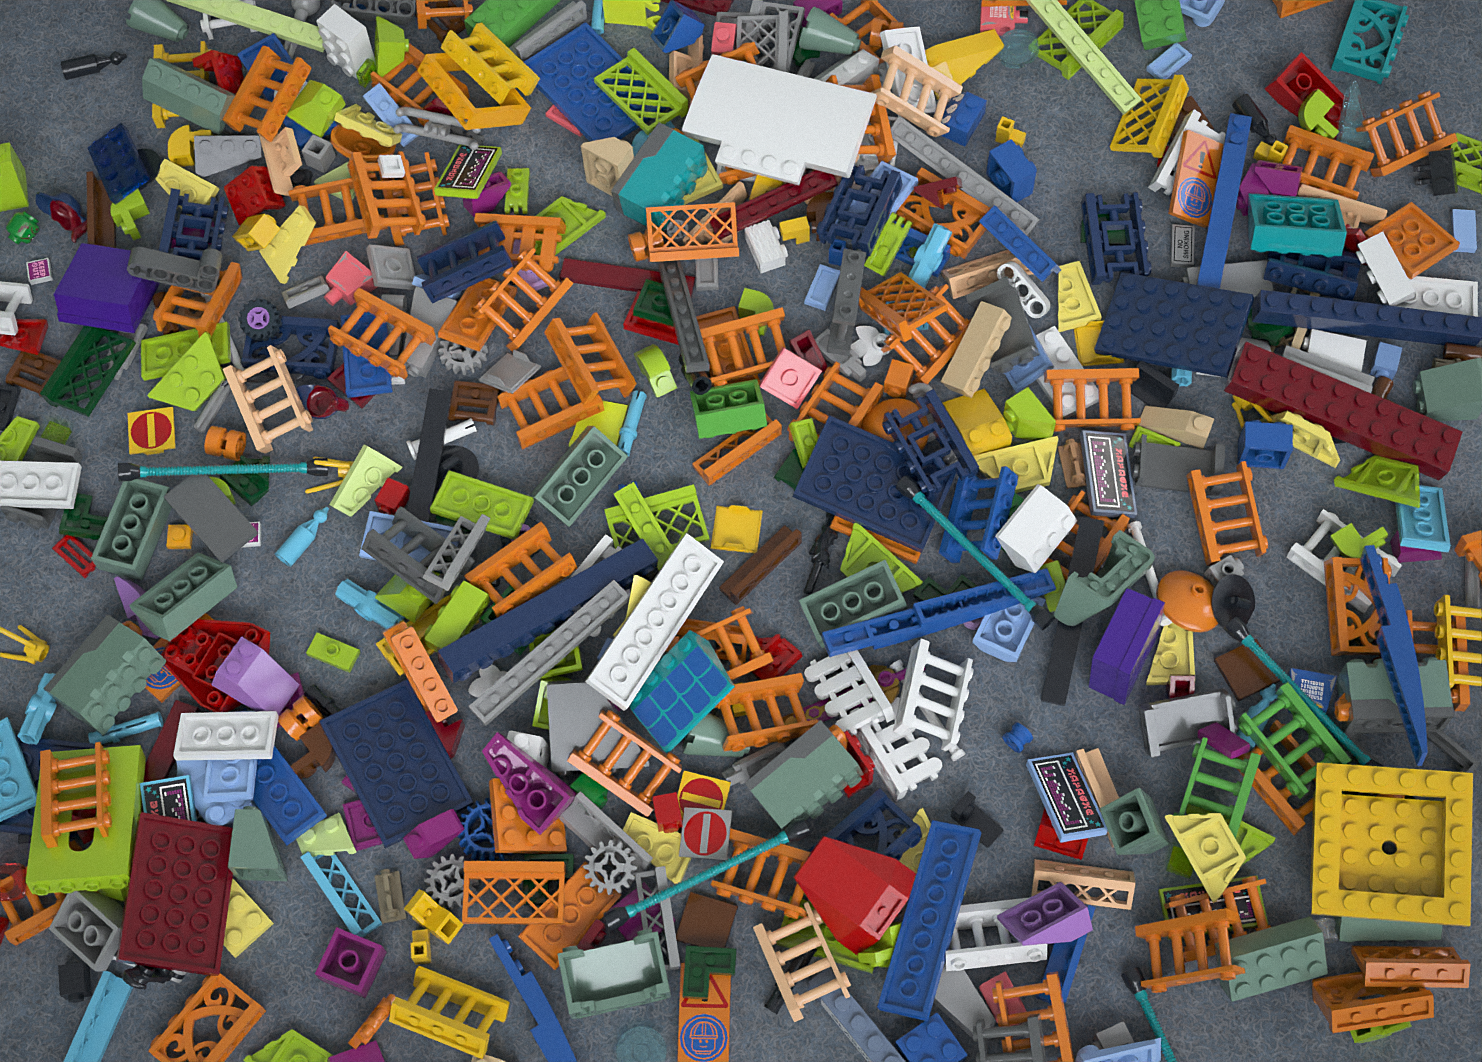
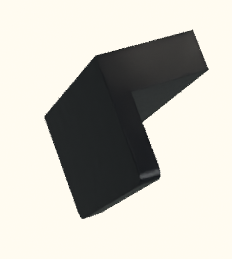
[1131,361,1179,408]

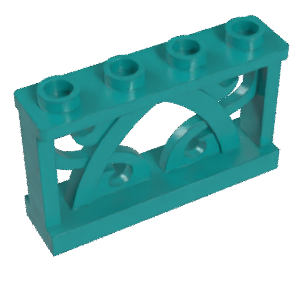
[1331,0,1409,85]

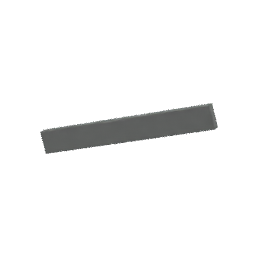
[657,260,709,373]

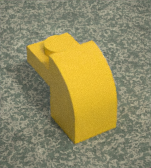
[168,125,213,167]
[404,889,464,945]

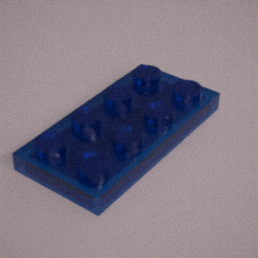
[87,123,150,205]

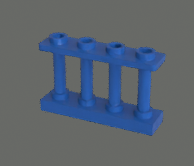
[939,466,1018,563]

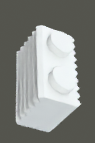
[745,220,788,274]

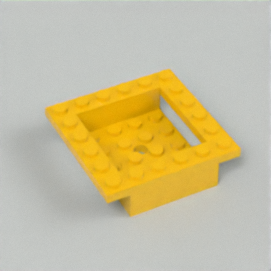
[1310,763,1473,927]

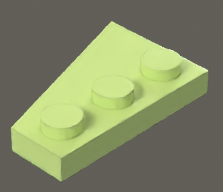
[329,445,403,517]

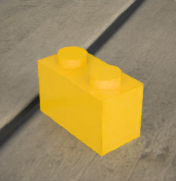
[232,214,281,251]

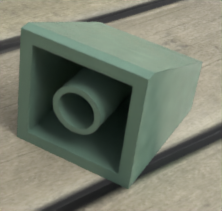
[1412,358,1482,421]
[1100,788,1170,855]
[228,806,288,881]

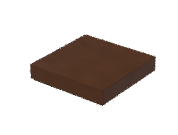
[1214,639,1280,702]
[676,892,738,948]

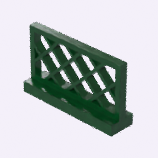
[40,326,136,417]

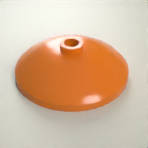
[330,124,396,163]
[861,398,929,452]
[1156,570,1218,632]

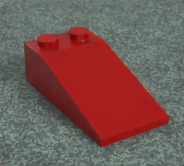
[1264,52,1362,141]

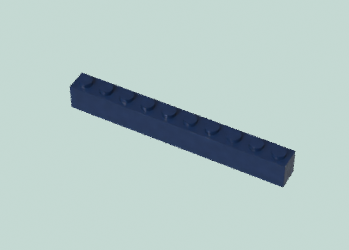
[1252,290,1482,346]
[438,538,658,684]

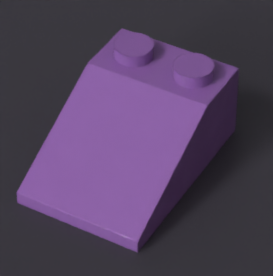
[212,637,300,716]
[997,882,1093,946]

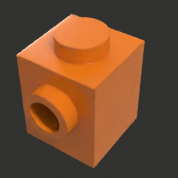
[884,359,914,399]

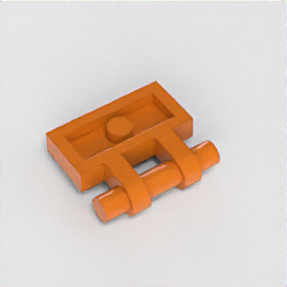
[348,994,396,1049]

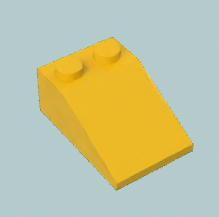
[942,388,1012,456]

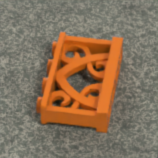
[895,167,991,259]
[1324,557,1392,656]
[1312,972,1434,1033]
[148,973,266,1062]

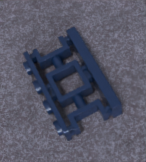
[817,163,903,256]
[159,188,228,261]
[1080,192,1151,285]
[1263,250,1361,301]
[882,389,979,498]

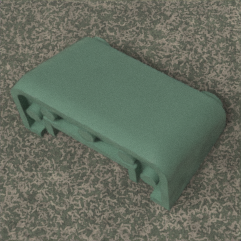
[1054,530,1155,626]
[557,929,671,1019]

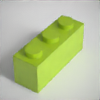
[424,580,490,652]

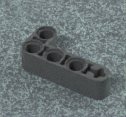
[329,0,416,25]
[127,247,222,293]

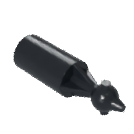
[61,51,127,80]
[1232,94,1277,146]
[678,353,712,395]

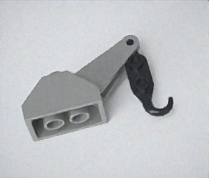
[49,890,187,990]

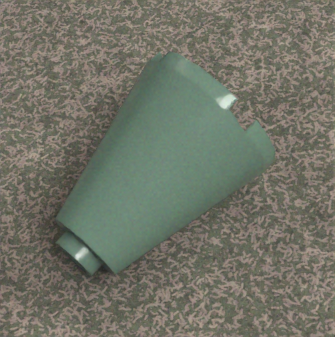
[126,0,189,42]
[799,7,861,55]
[682,713,750,758]

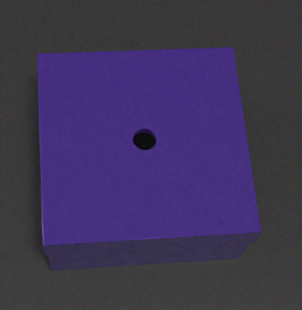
[54,243,160,333]
[1089,588,1165,705]

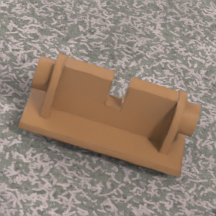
[1057,439,1087,489]

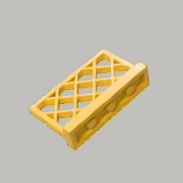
[1110,75,1189,158]

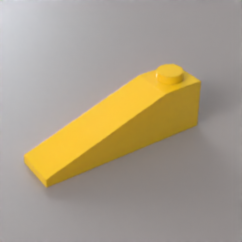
[925,29,1004,100]

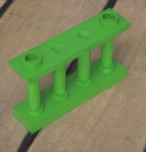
[1238,682,1351,799]
[1173,737,1261,839]

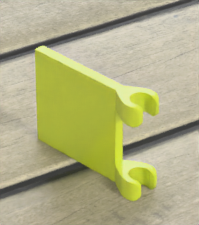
[602,0,661,30]
[569,401,628,447]

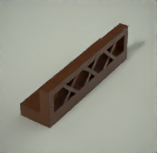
[86,171,116,248]
[719,525,802,605]

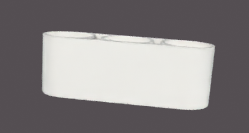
[997,261,1050,318]

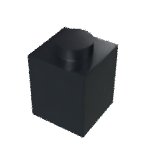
[58,961,92,1003]

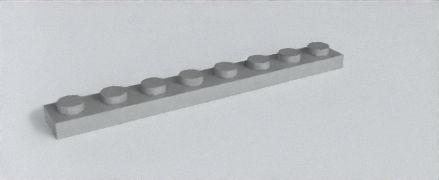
[890,116,1040,236]
[468,580,630,726]

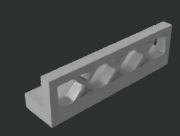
[509,0,587,62]
[1282,345,1375,393]
[423,514,490,591]
[559,791,653,885]
[635,866,680,971]

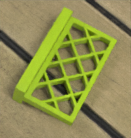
[1029,0,1124,80]
[594,48,688,135]
[1450,133,1482,194]
[604,484,710,549]

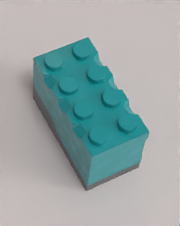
[611,122,708,231]

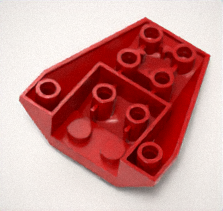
[161,619,271,712]
[793,836,916,956]

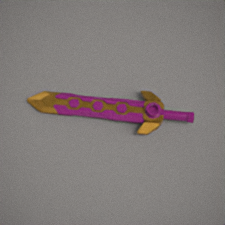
[774,665,926,727]

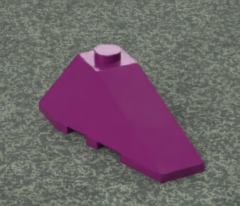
[482,732,577,835]

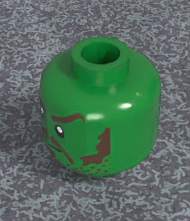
[6,211,40,245]

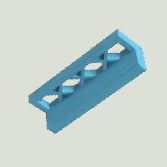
[301,851,382,938]
[64,971,133,1062]

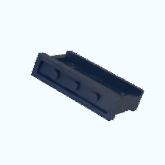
[240,316,341,379]
[808,789,922,861]

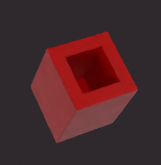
[374,478,410,516]
[652,792,683,833]

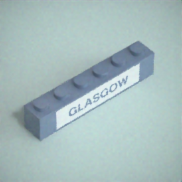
[808,968,905,1062]

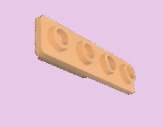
[669,35,704,111]
[259,119,302,196]
[683,181,748,246]
[1297,184,1387,228]

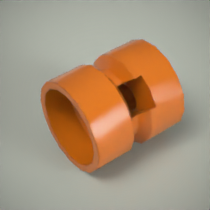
[869,18,904,48]
[628,226,664,262]
[204,425,246,461]
[278,695,323,741]

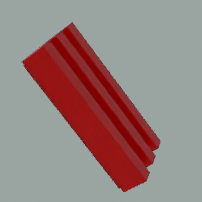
[52,535,96,579]

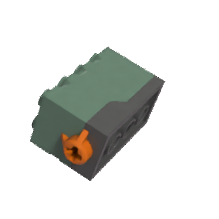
[43,614,167,736]
[1334,657,1454,734]
[745,720,864,831]

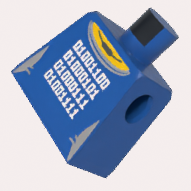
[1287,668,1337,718]

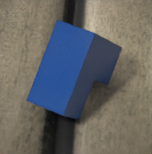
[829,239,846,266]

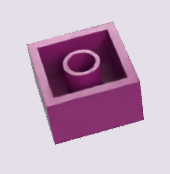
[315,927,387,999]

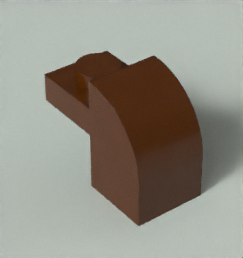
[807,192,834,241]
[290,723,336,780]

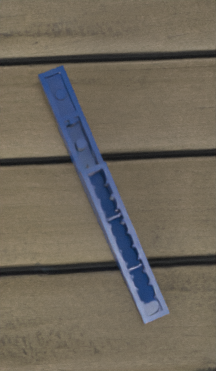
[1197,113,1252,289]
[1360,545,1428,766]
[821,568,1056,657]
[489,934,577,1062]

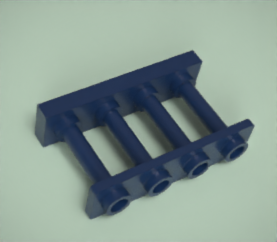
[417,221,513,304]

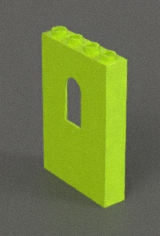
[26,745,146,895]

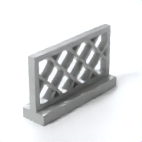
[742,0,805,69]
[736,11,790,73]

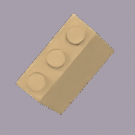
[581,137,634,196]

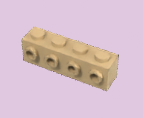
[941,301,1012,398]

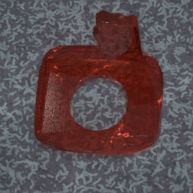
[0,863,27,901]

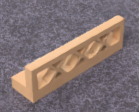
[941,250,1033,299]
[1075,748,1119,848]
[1031,859,1135,910]

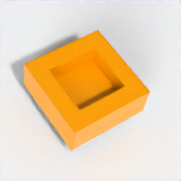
[166,524,193,549]

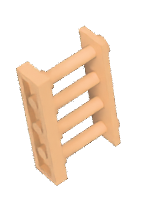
[870,45,963,137]
[223,345,313,454]
[753,902,851,1022]

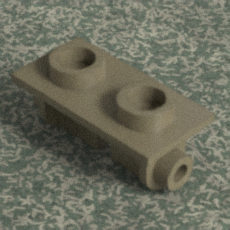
[375,869,407,924]

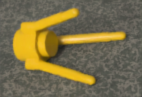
[1232,395,1272,429]
[305,457,354,494]
[0,625,50,665]

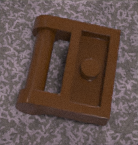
[415,0,466,44]
[5,351,61,398]
[448,381,500,426]

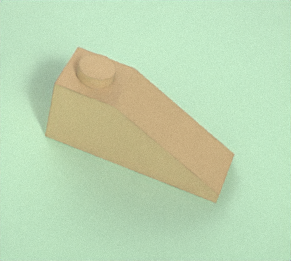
[1139,406,1214,449]

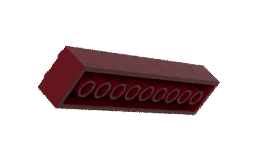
[1224,342,1463,481]

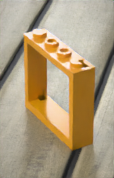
[417,51,531,130]

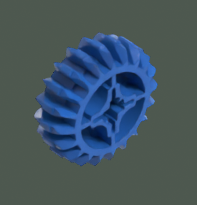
[457,798,513,861]

